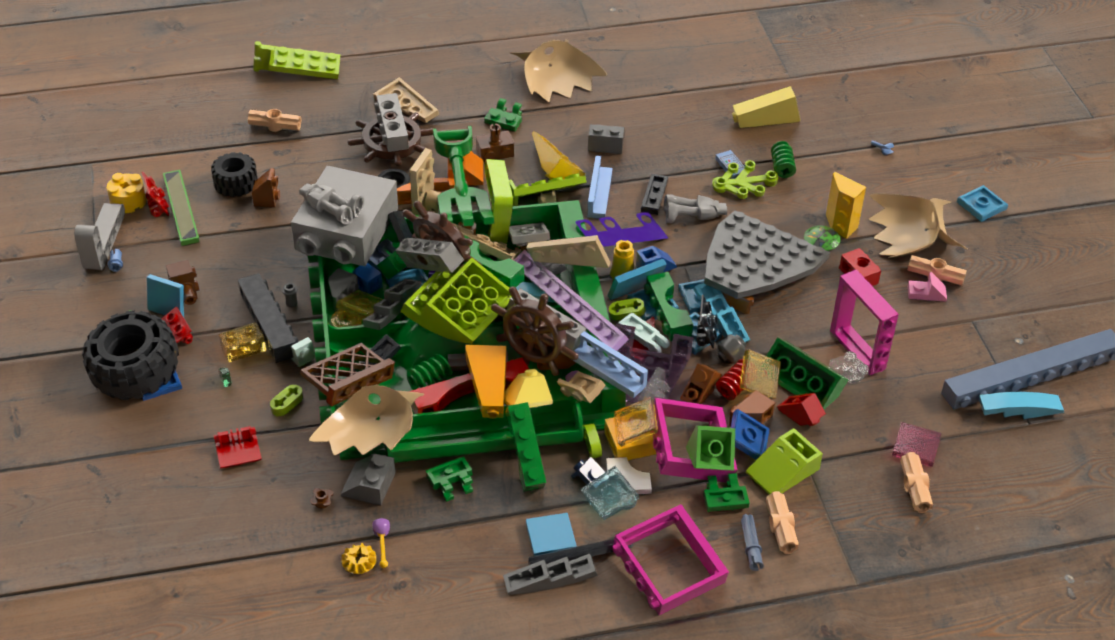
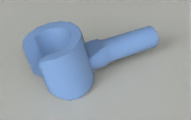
[871,141,894,155]

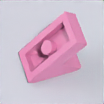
[908,272,947,302]

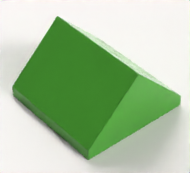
[686,425,735,471]

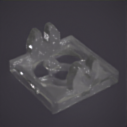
[638,367,670,412]

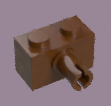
[476,124,514,162]
[166,260,200,305]

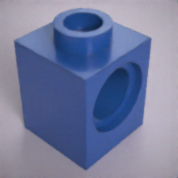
[352,263,382,296]

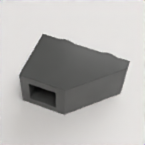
[328,268,359,312]

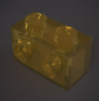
[219,322,266,363]

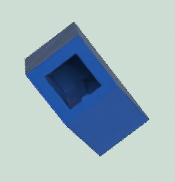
[635,246,677,272]

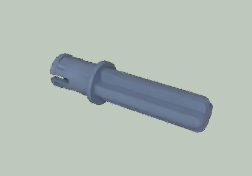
[741,514,764,571]

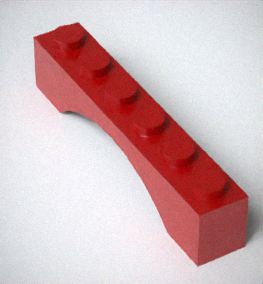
[409,358,529,414]

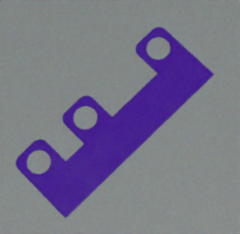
[575,213,668,247]

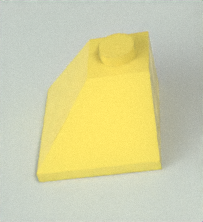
[504,369,553,408]

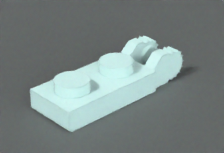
[618,313,670,355]

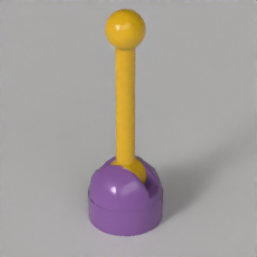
[372,518,390,568]

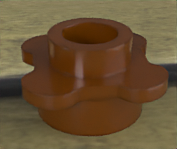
[310,488,334,509]

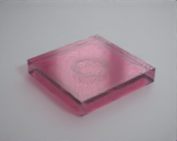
[892,422,942,467]

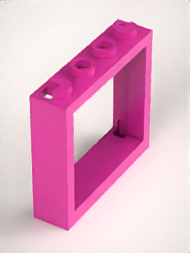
[830,270,899,375]
[647,398,738,483]
[613,504,729,615]

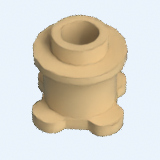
[538,190,557,204]

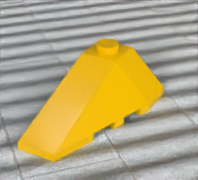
[532,131,586,180]

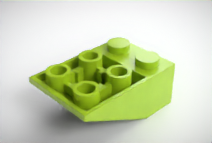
[746,428,823,495]

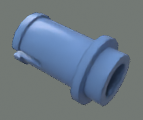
[108,249,123,272]

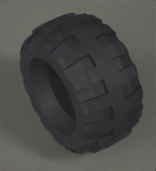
[82,311,179,400]

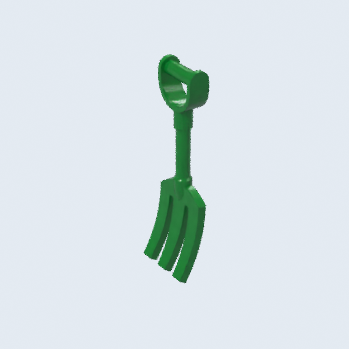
[433,126,495,226]

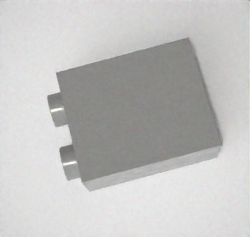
[291,166,398,266]

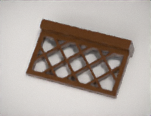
[300,343,395,406]

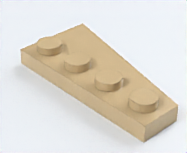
[373,77,439,123]
[453,223,521,261]
[527,235,611,268]

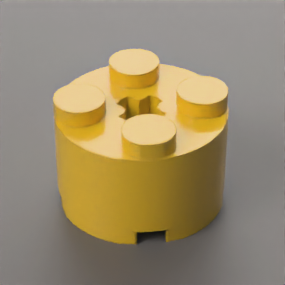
[106,173,147,213]

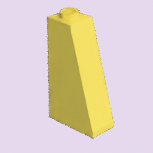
[732,86,800,128]

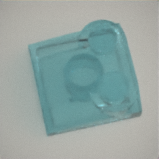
[581,466,640,520]

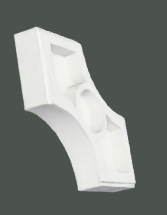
[606,457,652,494]

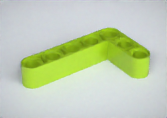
[485,159,513,243]

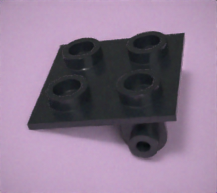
[696,295,718,349]

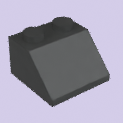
[588,124,625,154]
[341,454,395,506]

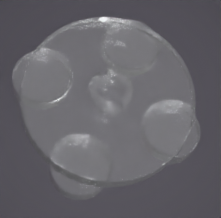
[829,351,869,383]

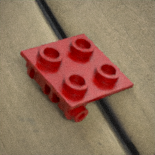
[141,171,169,217]
[161,307,193,344]
[214,426,262,469]

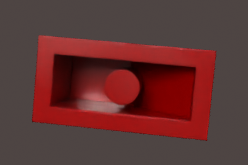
[777,393,826,426]

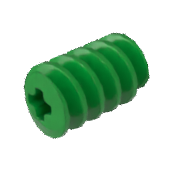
[771,141,796,178]
[406,354,452,390]

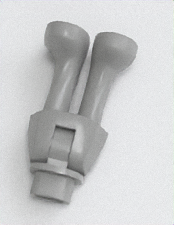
[299,183,364,224]
[664,194,727,224]

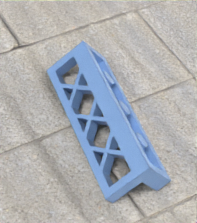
[587,156,612,219]
[573,331,648,398]

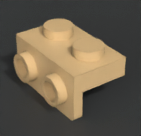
[557,372,605,403]

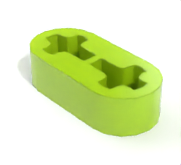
[609,298,646,320]
[270,385,303,416]
[583,423,602,458]

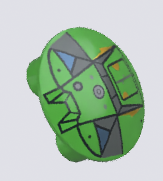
[804,226,840,252]

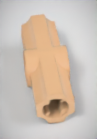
[248,109,302,132]
[907,255,967,286]
[900,452,933,513]
[766,491,799,554]

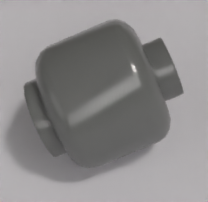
[717,334,746,363]

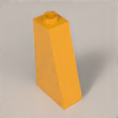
[466,345,506,419]

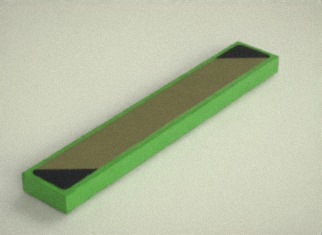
[163,170,200,246]

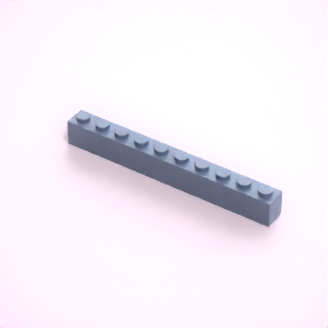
[941,329,1115,410]

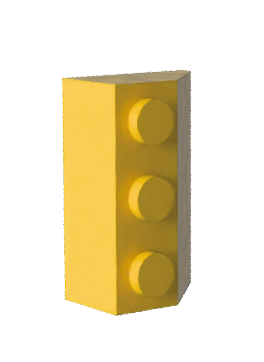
[826,172,866,239]

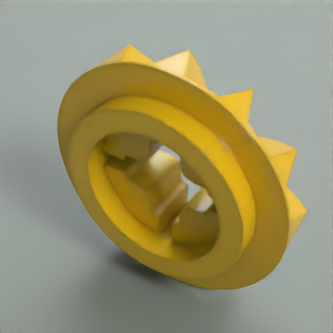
[341,543,376,574]

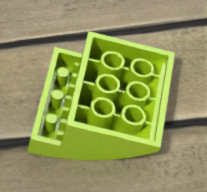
[401,258,511,344]

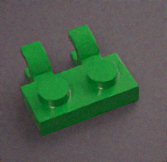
[484,98,522,132]
[426,456,473,502]
[703,473,750,512]

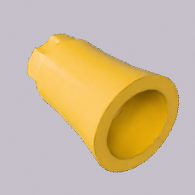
[610,240,635,279]

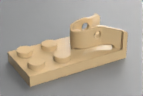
[410,148,441,215]

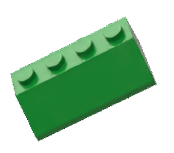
[758,337,849,409]

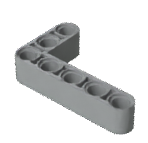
[74,203,125,270]

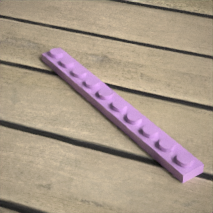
[514,250,629,351]

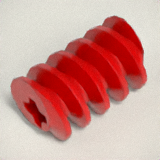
[716,359,755,400]

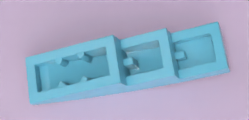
[693,283,750,343]
[979,392,1064,419]

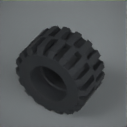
[211,152,258,197]

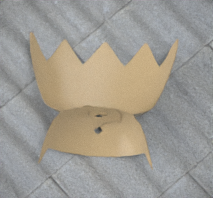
[510,39,607,102]
[869,194,968,258]
[309,385,424,456]

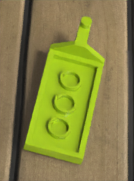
[253,41,340,79]
[509,173,586,206]

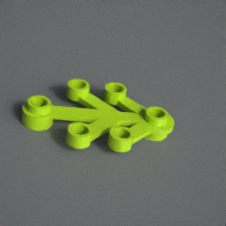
[712,160,778,199]

